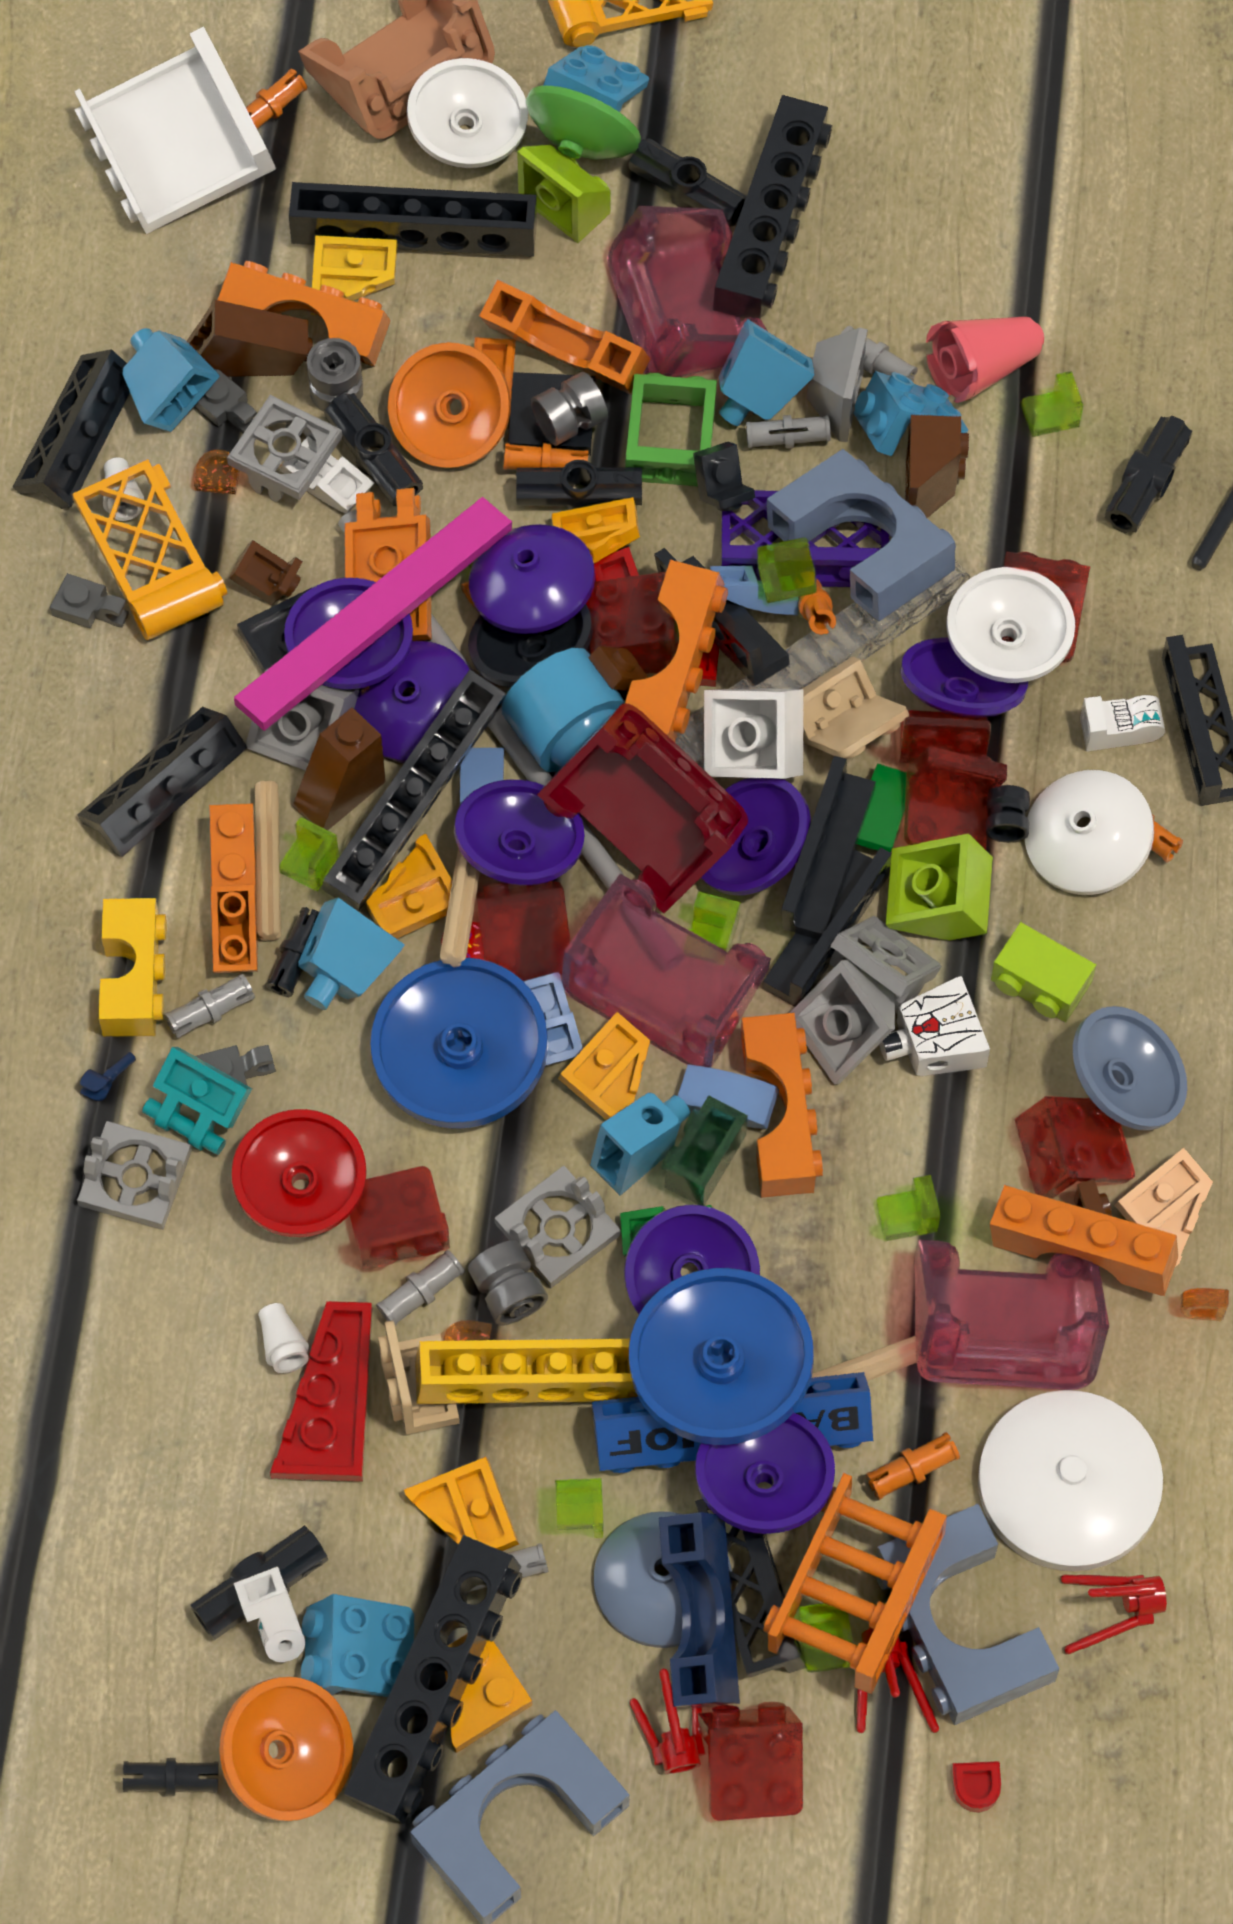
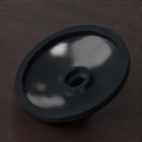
[468,604,593,687]

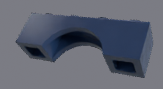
[659,1512,740,1708]

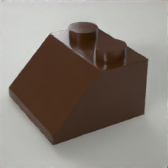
[905,415,969,518]

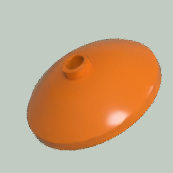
[388,342,511,468]
[219,1677,354,1821]

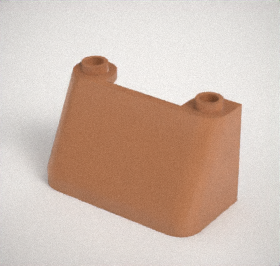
[298,0,495,139]

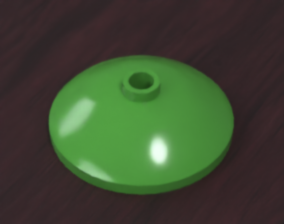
[525,85,641,160]

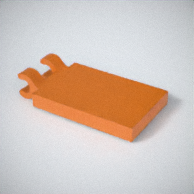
[345,488,432,641]

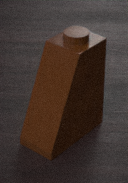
[187,300,313,377]
[293,707,386,835]

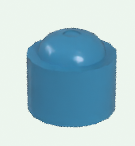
[502,648,625,772]

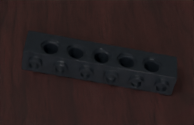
[713,95,833,322]
[289,182,537,256]
[322,670,506,912]
[344,1535,522,1824]

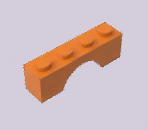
[218,261,391,366]
[479,279,651,395]
[625,560,728,742]
[741,1013,823,1198]
[990,1185,1178,1296]

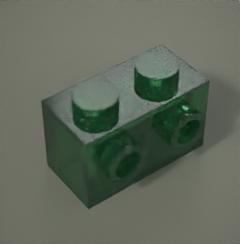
[661,1095,748,1206]

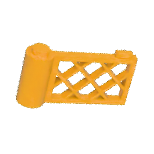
[547,0,713,48]
[72,459,228,641]

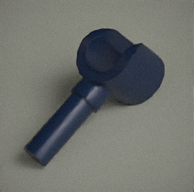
[80,1052,136,1101]

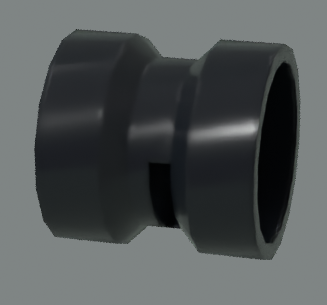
[986,785,1030,843]

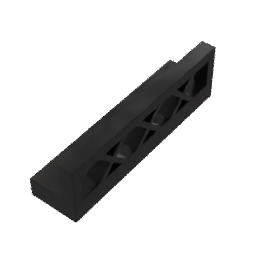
[13,349,130,509]
[654,548,790,686]
[1162,635,1233,806]
[77,706,248,857]
[781,756,876,939]
[762,847,892,1007]
[695,1499,807,1678]

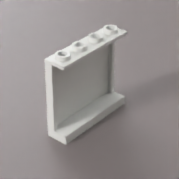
[74,27,276,234]

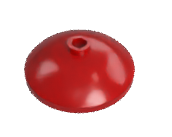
[232,1109,367,1237]

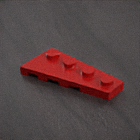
[270,1301,373,1482]

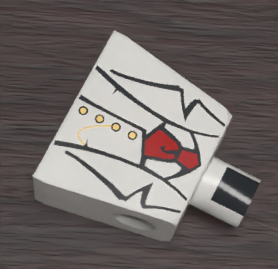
[879,976,990,1076]

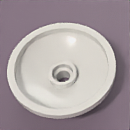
[407,58,528,168]
[947,567,1075,683]
[1025,770,1154,895]

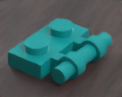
[142,1047,252,1155]

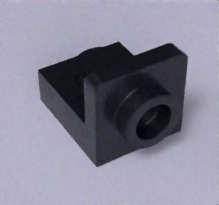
[693,441,755,511]

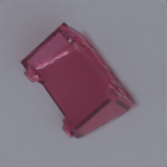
[608,206,768,377]
[562,874,771,1068]
[915,1240,1110,1390]

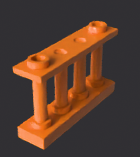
[763,1473,947,1694]

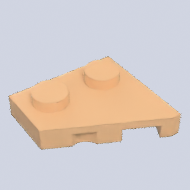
[1114,1148,1213,1267]

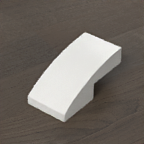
[280,436,374,514]

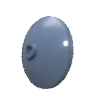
[1073,1006,1187,1130]
[594,1511,732,1648]

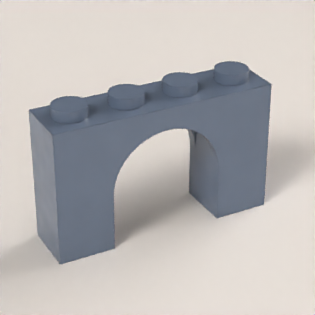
[767,449,956,622]
[875,1504,1060,1726]
[410,1710,630,1924]

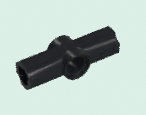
[629,138,746,228]
[324,393,423,506]
[1105,415,1193,534]
[516,460,642,510]
[190,1525,328,1640]

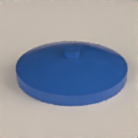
[370,958,548,1129]
[629,1268,814,1445]

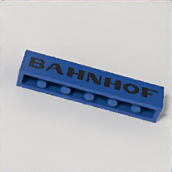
[592,1372,874,1473]

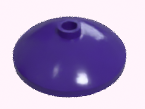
[469,524,595,634]
[284,578,413,689]
[900,637,1028,718]
[354,641,470,763]
[701,778,811,895]
[454,779,585,885]
[624,1205,760,1314]
[695,1412,835,1534]

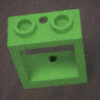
[625,373,717,487]

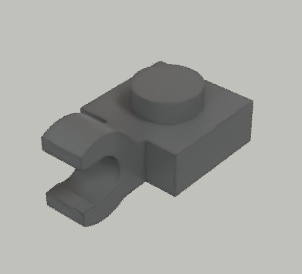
[194,369,257,434]
[50,573,129,628]
[196,1045,276,1086]

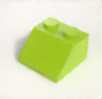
[517,145,611,243]
[886,833,993,941]

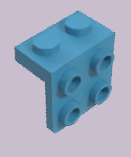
[543,45,649,112]
[853,371,968,456]
[301,1594,414,1697]

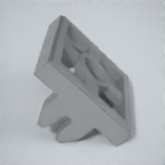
[227,395,342,502]
[829,916,942,1014]
[77,1121,192,1230]
[494,1166,621,1288]

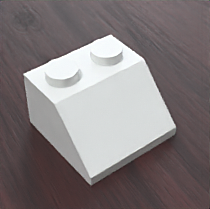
[704,688,803,779]

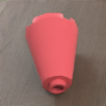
[926,317,1044,403]

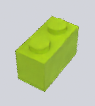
[991,922,1096,1023]

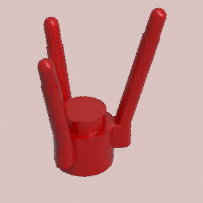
[1060,1575,1167,1654]
[856,1628,939,1733]
[629,1668,706,1774]

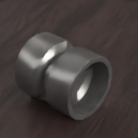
[307,338,363,411]
[531,372,608,446]
[468,1240,548,1325]

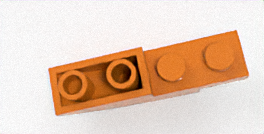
[209,803,258,973]

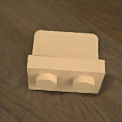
[803,656,909,759]
[378,1320,460,1435]

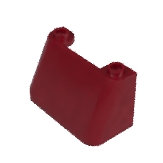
[537,703,748,914]

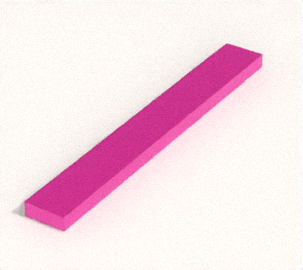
[234,497,512,731]

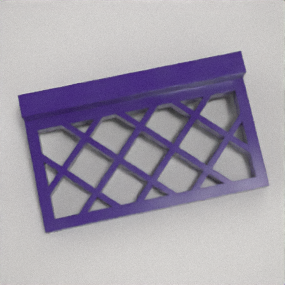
[721,490,890,587]

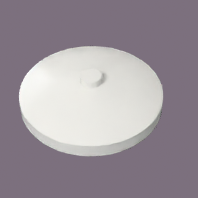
[978,1390,1163,1571]

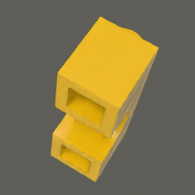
[99,898,167,1037]

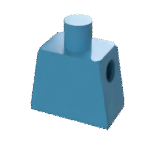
[719,319,815,426]
[123,328,220,432]
[299,898,405,1010]
[590,1093,690,1195]

